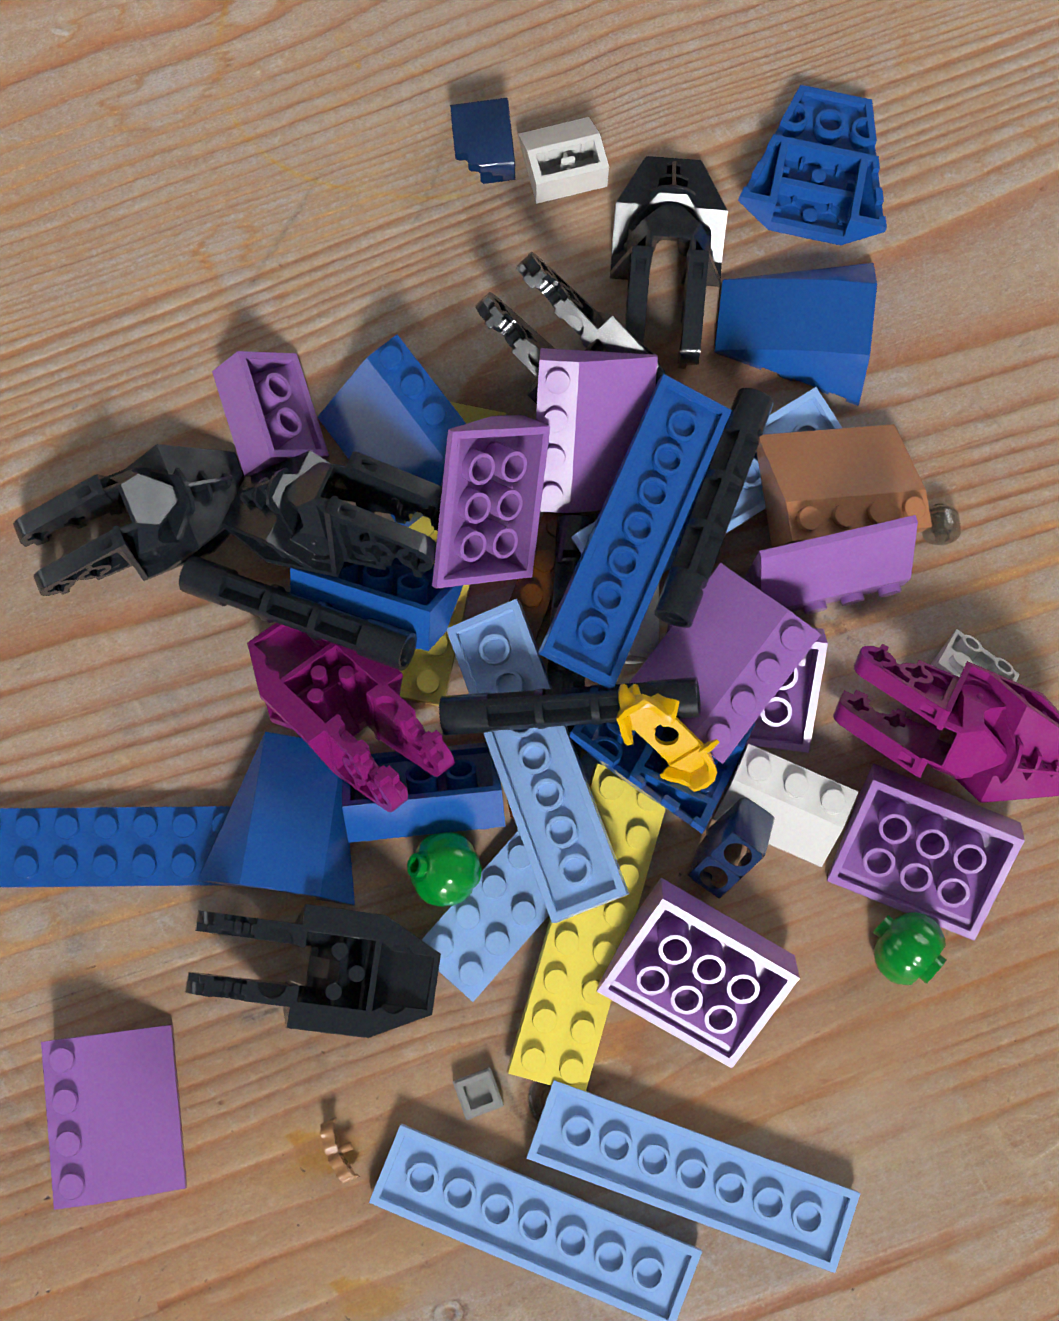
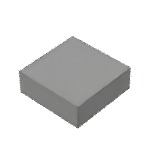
[453,1067,504,1120]

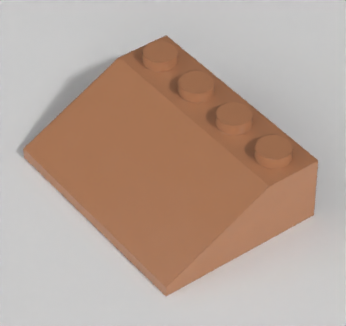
[757,424,932,548]

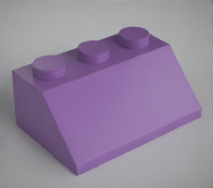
[212,351,329,476]

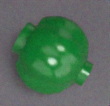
[407,832,482,907]
[873,912,947,985]

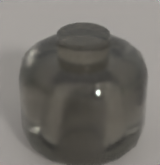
[922,503,961,545]

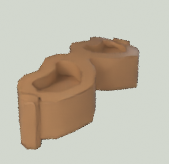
[320,1117,360,1184]

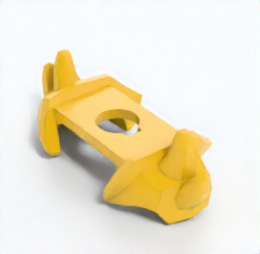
[616,684,720,792]

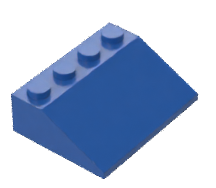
[317,334,466,527]

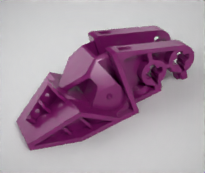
[247,623,454,813]
[833,644,1059,803]

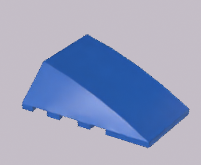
[738,85,887,246]
[714,263,877,406]
[569,722,756,834]
[197,731,355,906]

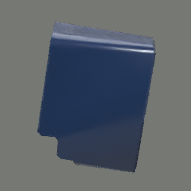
[450,98,515,184]
[688,798,775,899]

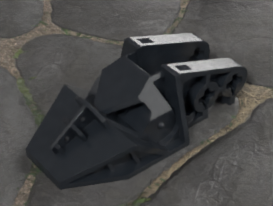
[610,156,728,369]
[475,252,666,404]
[13,444,245,596]
[222,450,442,578]
[185,904,441,1038]

